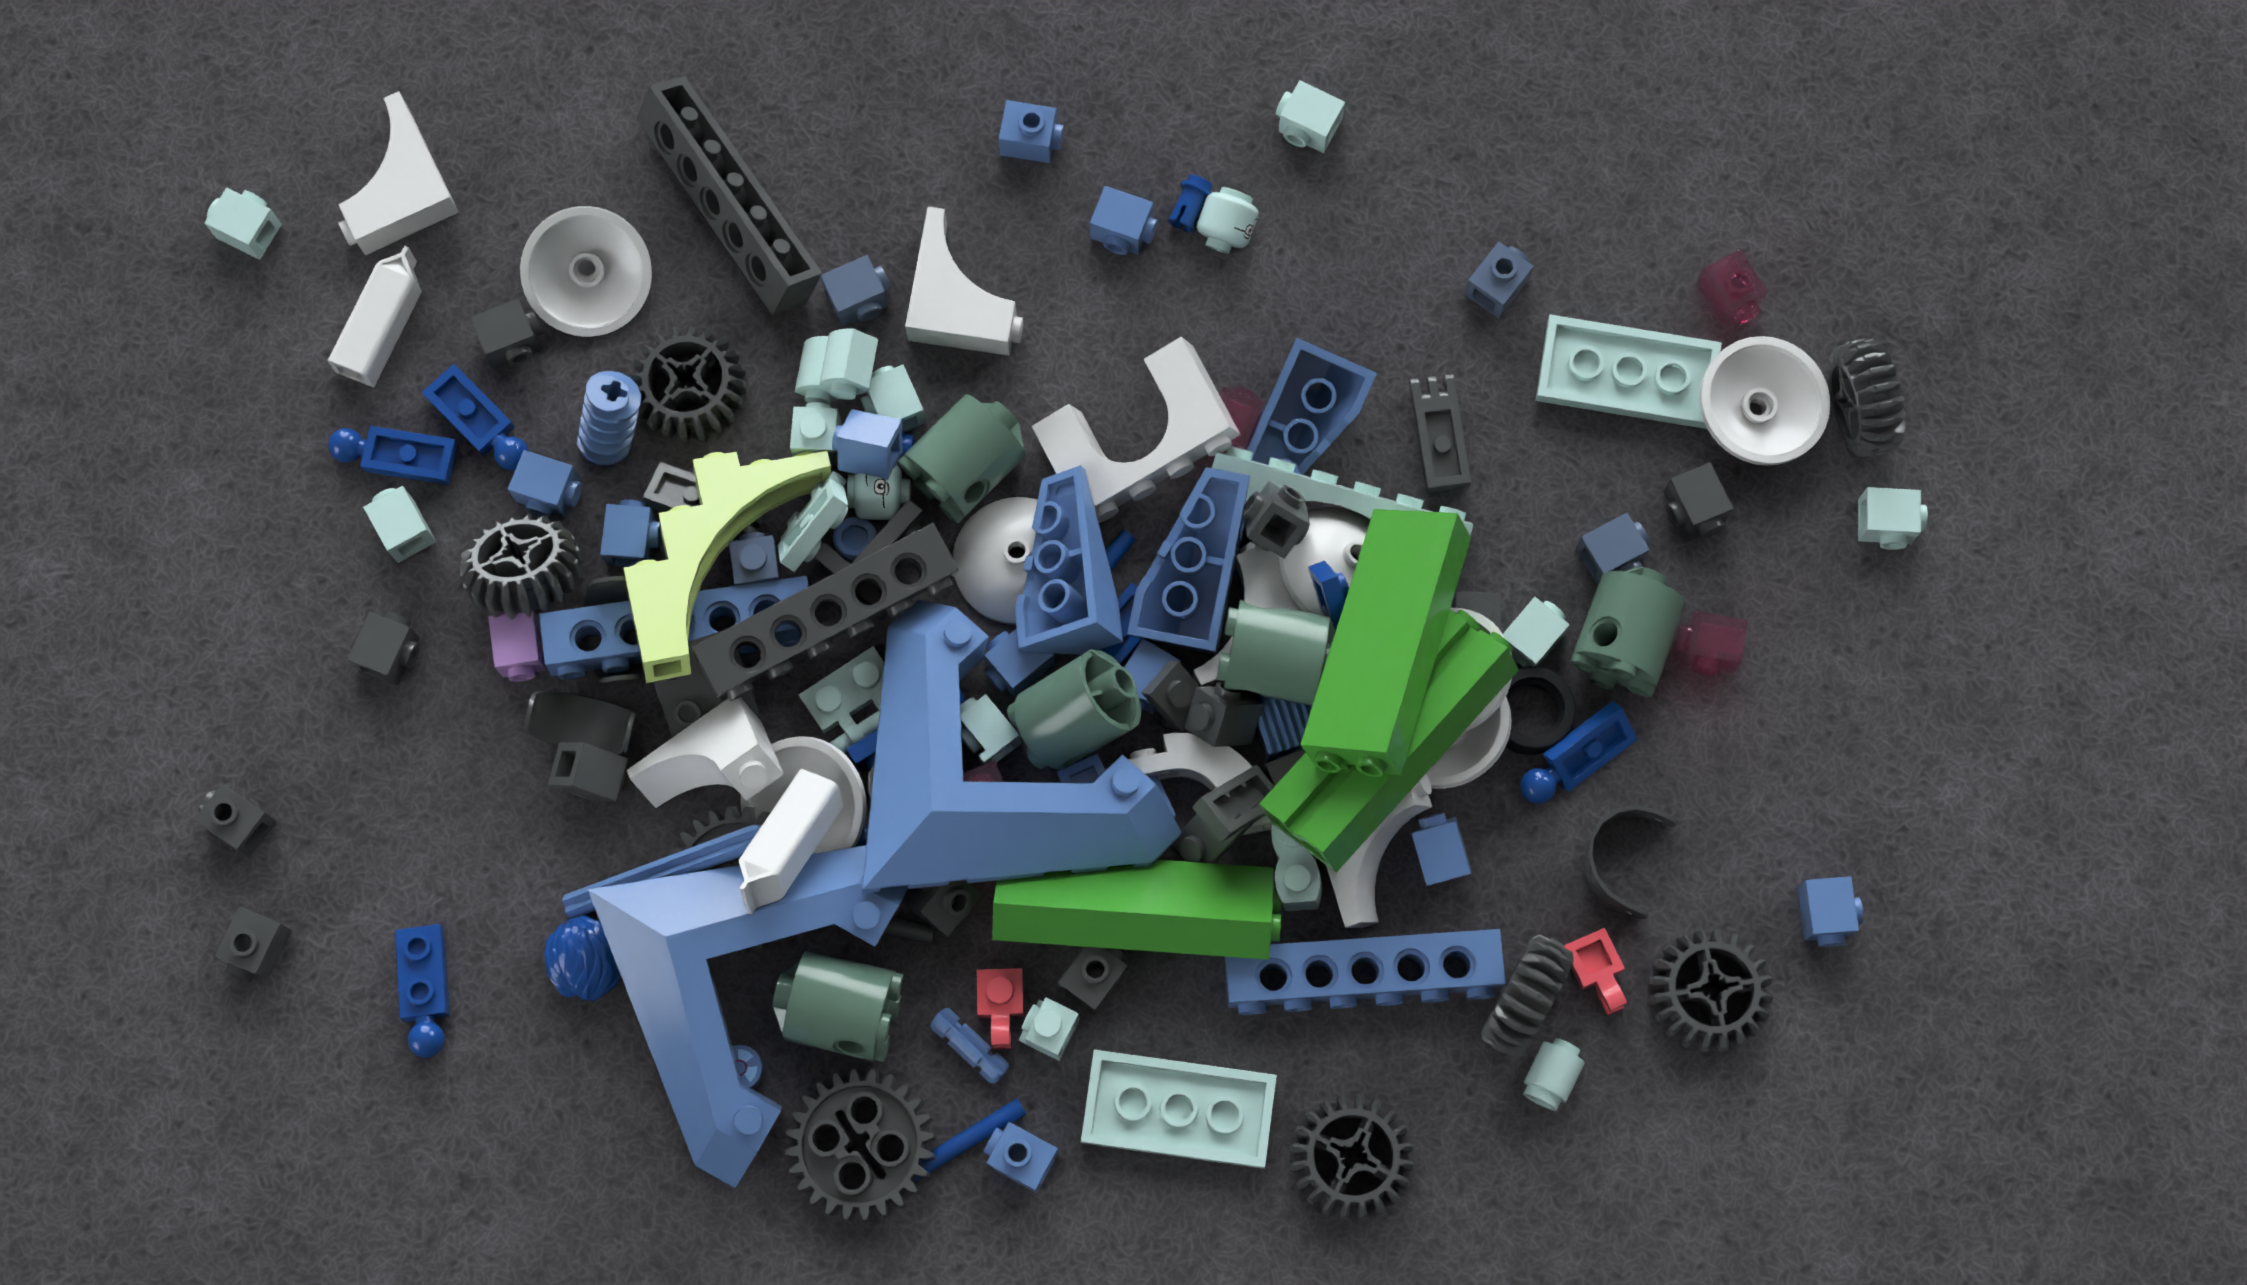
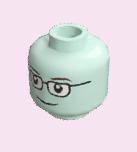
[1196,187,1259,254]
[847,465,911,520]

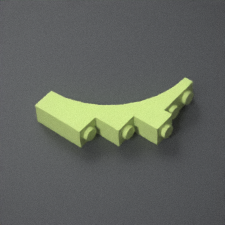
[624,451,831,683]

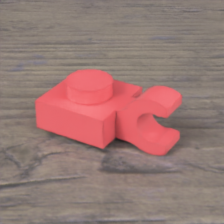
[1563,928,1627,1016]
[977,968,1024,1050]

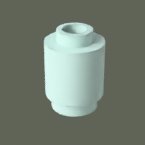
[1523,1038,1585,1111]

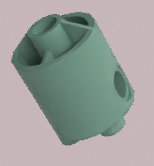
[897,394,1027,524]
[1570,567,1687,697]
[1216,600,1336,706]
[1007,649,1141,770]
[772,950,904,1062]

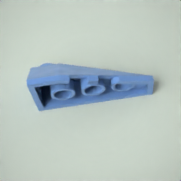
[1247,338,1377,475]
[1015,465,1123,655]
[1127,467,1250,655]

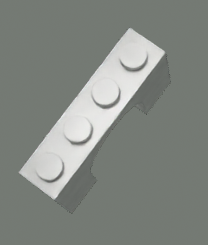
[1032,337,1241,523]

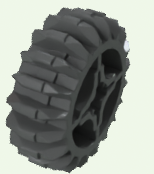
[629,325,748,443]
[1827,339,1906,457]
[459,513,581,620]
[1648,928,1774,1053]
[1481,934,1573,1058]
[1289,1094,1415,1221]

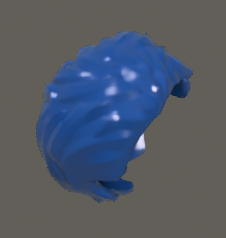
[544,915,621,1001]

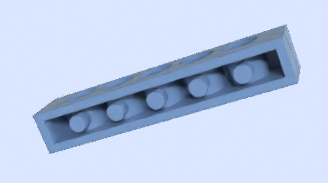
[539,576,809,680]
[1224,929,1506,1015]

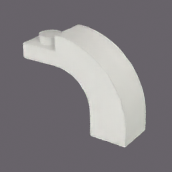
[1128,733,1272,836]

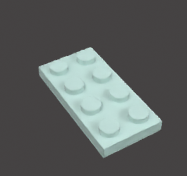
[1535,315,1722,429]
[1081,1050,1277,1169]

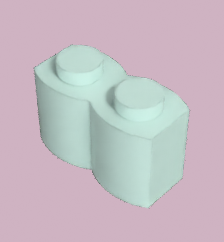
[795,329,878,405]
[1271,824,1322,911]

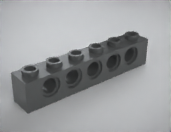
[636,76,822,316]
[692,522,959,701]

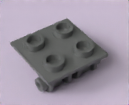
[654,629,759,738]

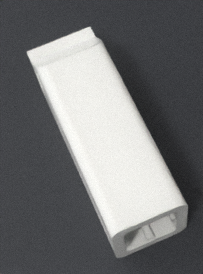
[327,245,422,388]
[739,769,844,915]

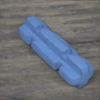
[930,1008,1009,1084]

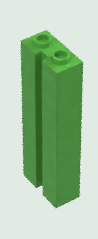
[1300,509,1471,777]
[1259,610,1519,873]
[992,860,1281,960]

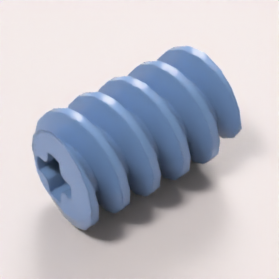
[577,371,641,465]

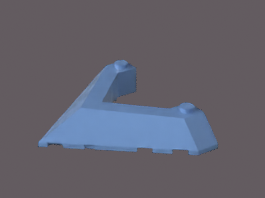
[862,600,1182,893]
[587,845,908,1188]

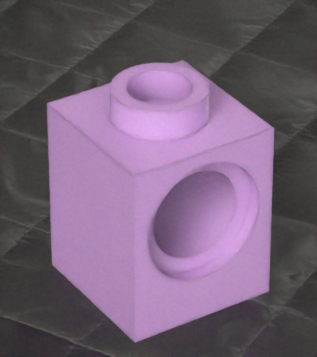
[488,611,547,682]

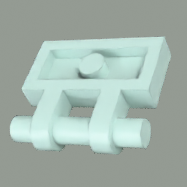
[778,471,848,572]
[799,646,884,754]

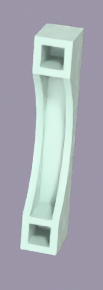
[1212,446,1473,535]

